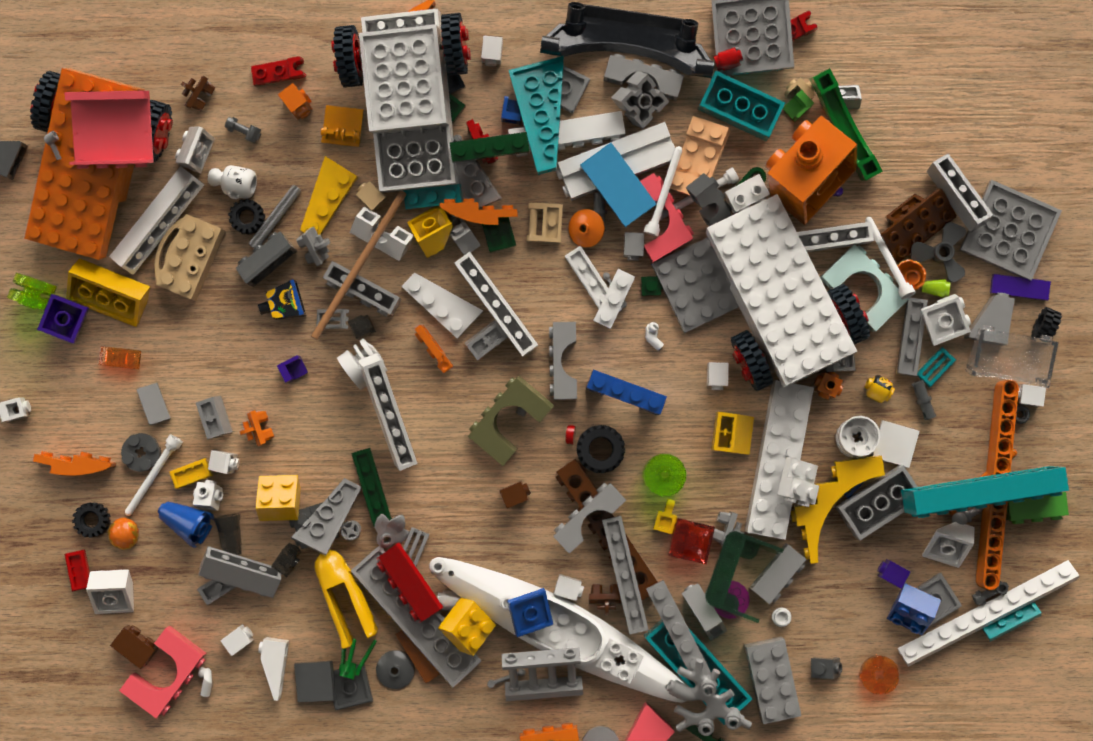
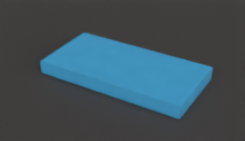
[580,142,656,227]

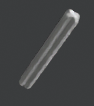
[249,185,301,248]

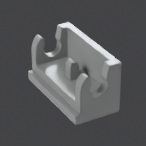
[465,320,508,360]
[196,396,233,439]

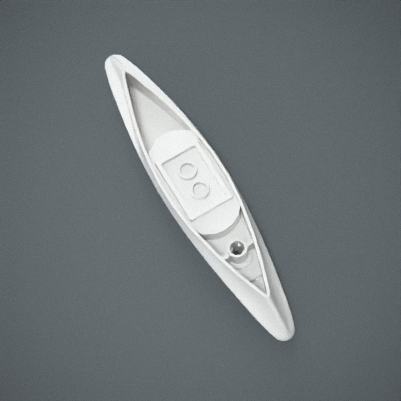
[429,557,685,703]

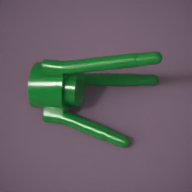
[339,638,377,680]

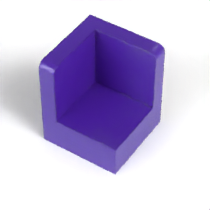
[277,355,308,383]

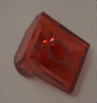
[668,518,715,565]

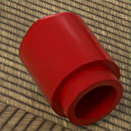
[714,47,743,71]

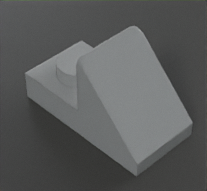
[825,355,856,373]

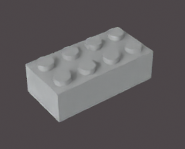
[835,465,917,540]
[744,637,801,724]

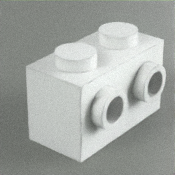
[723,174,770,214]

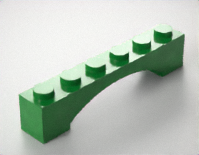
[809,68,883,181]

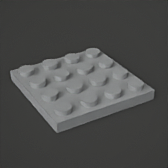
[711,0,795,76]
[960,180,1062,281]
[651,237,739,333]

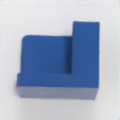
[501,96,522,125]

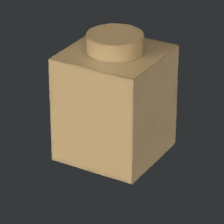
[356,181,387,212]

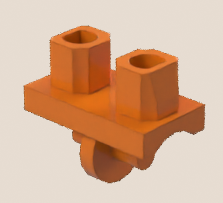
[240,410,274,447]

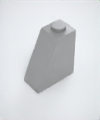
[964,293,1015,345]
[682,583,727,641]

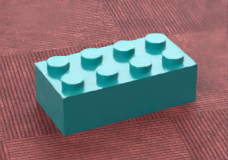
[697,71,785,141]

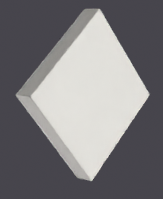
[871,420,920,468]

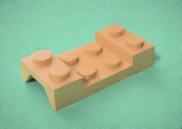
[669,116,731,196]

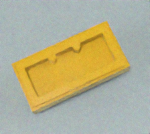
[169,458,213,489]

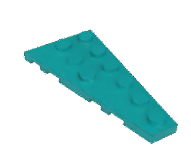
[509,56,564,175]

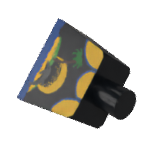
[258,279,307,320]

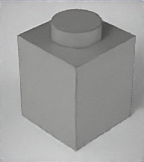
[623,232,644,261]

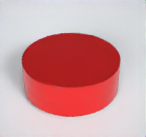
[565,425,576,445]

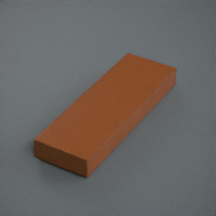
[395,630,440,683]

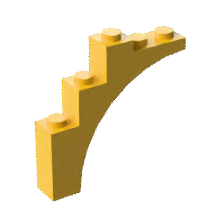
[791,455,885,564]

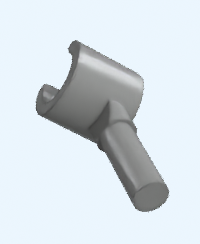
[44,131,61,160]

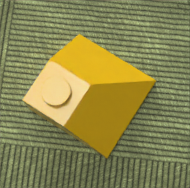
[407,206,453,258]

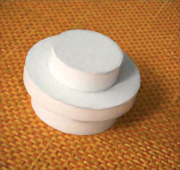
[772,607,791,627]

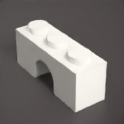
[350,206,414,261]

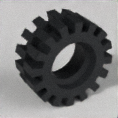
[228,199,265,235]
[1031,307,1062,344]
[72,502,111,538]

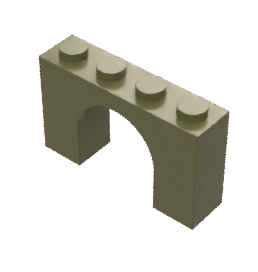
[468,376,555,466]

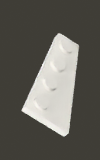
[401,272,483,339]

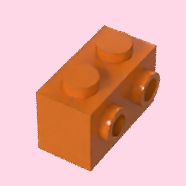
[278,83,313,120]

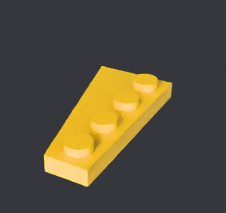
[300,156,358,235]

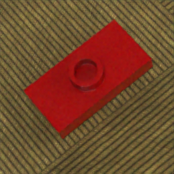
[64,549,90,592]

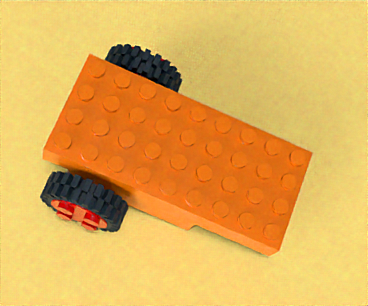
[24,68,173,260]

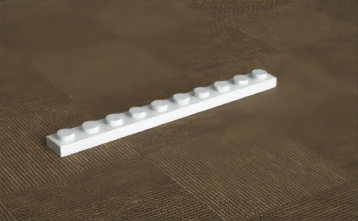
[898,560,1079,667]

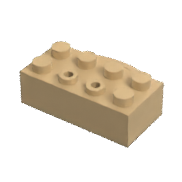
[155,214,226,301]

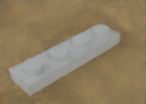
[897,297,928,376]

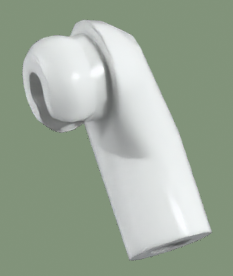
[645,322,664,351]

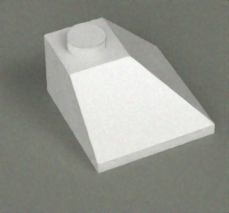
[922,522,975,568]

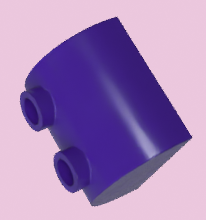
[37,294,89,344]

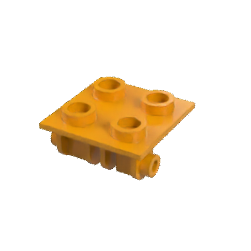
[321,105,364,147]

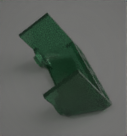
[705,531,784,624]

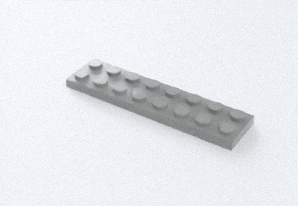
[351,546,481,688]

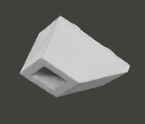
[208,450,240,474]

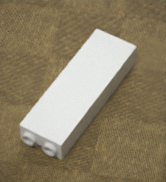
[556,122,675,201]

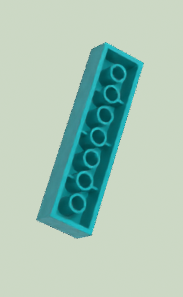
[901,466,1069,518]

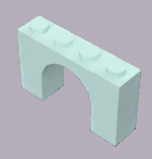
[820,244,909,332]

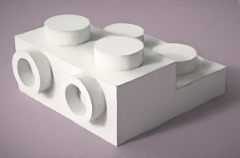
[920,294,971,346]
[777,457,819,507]

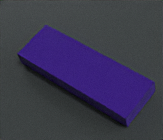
[990,274,1051,301]

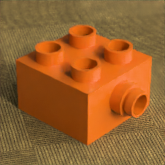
[765,115,857,225]

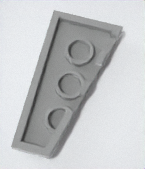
[291,478,362,556]

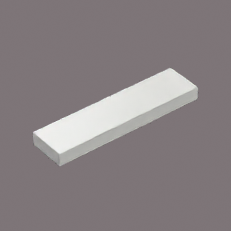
[565,246,622,312]

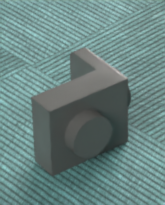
[811,657,842,679]

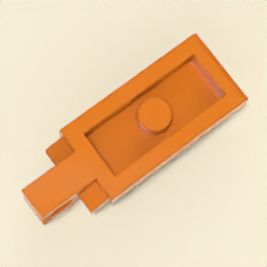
[415,325,453,373]

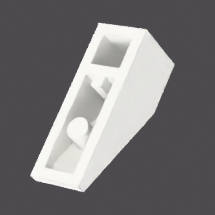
[258,637,289,701]

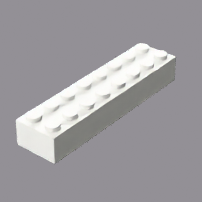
[745,380,814,540]

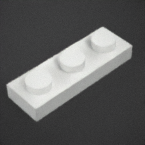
[593,269,635,329]

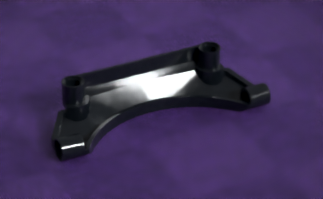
[540,2,714,79]

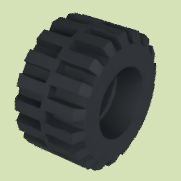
[577,425,625,473]

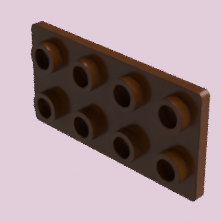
[881,188,957,263]

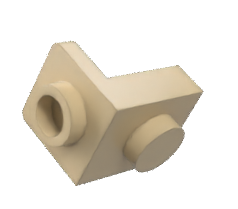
[784,77,816,99]

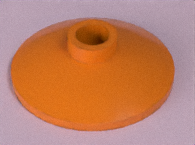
[568,209,605,248]

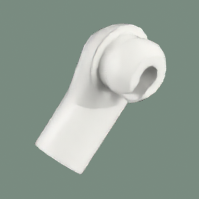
[198,667,212,697]

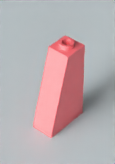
[625,702,675,741]

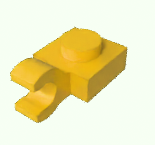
[653,498,677,534]

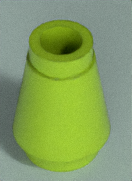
[921,279,950,298]

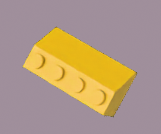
[66,258,150,327]

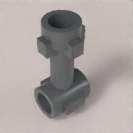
[224,117,261,143]
[972,581,1009,606]

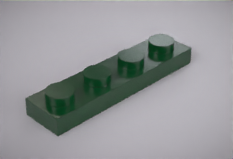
[449,132,529,163]
[351,448,392,527]

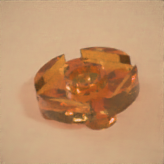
[859,654,899,694]

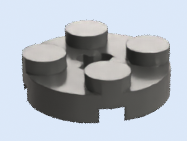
[121,433,161,472]

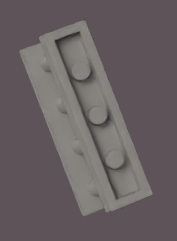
[502,647,583,701]

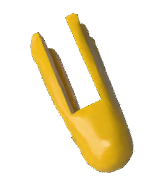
[314,550,378,649]

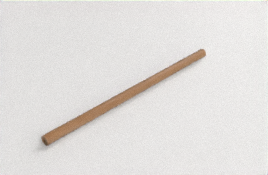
[311,190,407,340]

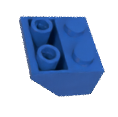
[887,583,941,635]

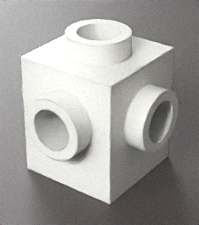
[193,480,223,511]

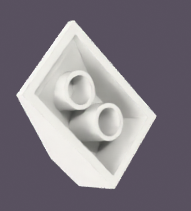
[175,126,215,174]

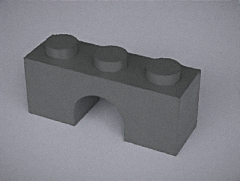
[686,173,732,226]

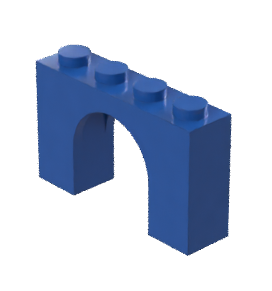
[586,369,667,415]

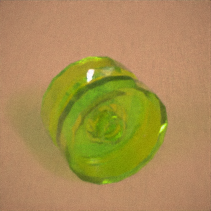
[7,272,57,311]
[643,454,686,496]

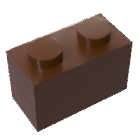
[500,481,531,509]
[110,625,159,669]

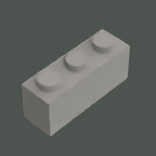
[749,543,806,604]

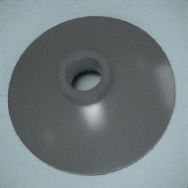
[376,650,415,689]

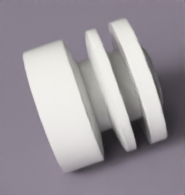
[337,338,388,390]
[835,416,881,459]

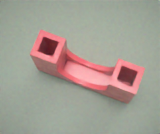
[640,173,694,263]
[119,626,207,718]

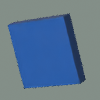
[507,588,553,638]

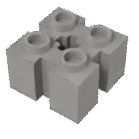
[611,71,669,129]

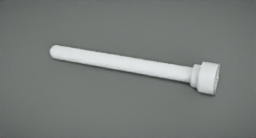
[644,146,682,237]
[659,167,740,221]
[865,217,916,300]
[125,434,183,516]

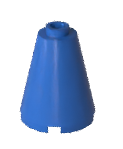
[158,501,214,548]

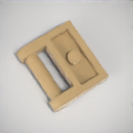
[526,203,563,243]

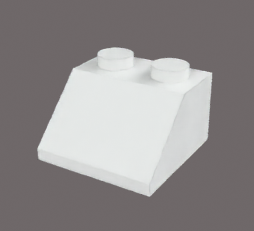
[86,570,134,614]

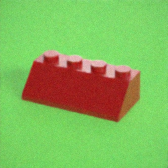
[376,542,443,623]

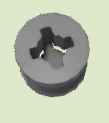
[341,520,362,540]

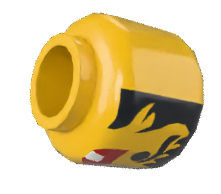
[864,375,895,403]

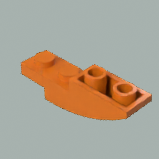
[440,198,518,225]
[33,451,116,476]

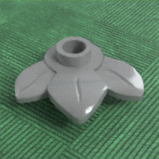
[375,514,409,548]

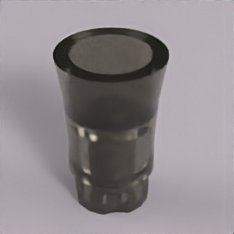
[214,513,242,555]

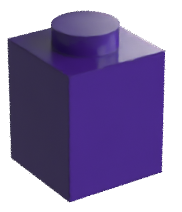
[877,559,910,589]

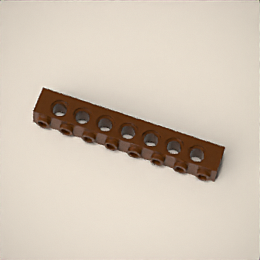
[556,459,658,601]

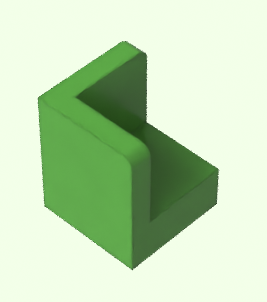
[783,89,814,122]

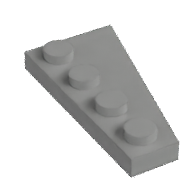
[453,135,502,209]

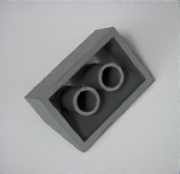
[236,232,297,287]

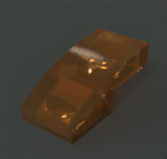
[98,346,141,370]

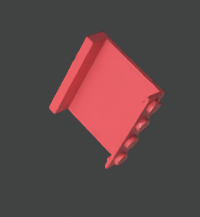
[65,91,154,169]

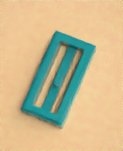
[917,347,956,388]

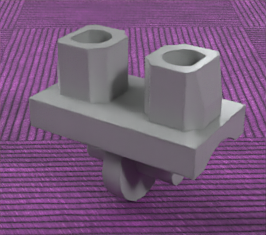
[296,227,331,266]
[711,511,745,547]

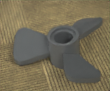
[910,222,966,282]

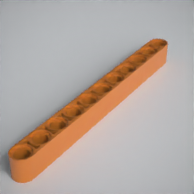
[976,380,1019,590]

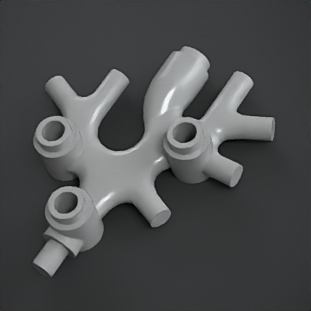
[666,659,752,736]

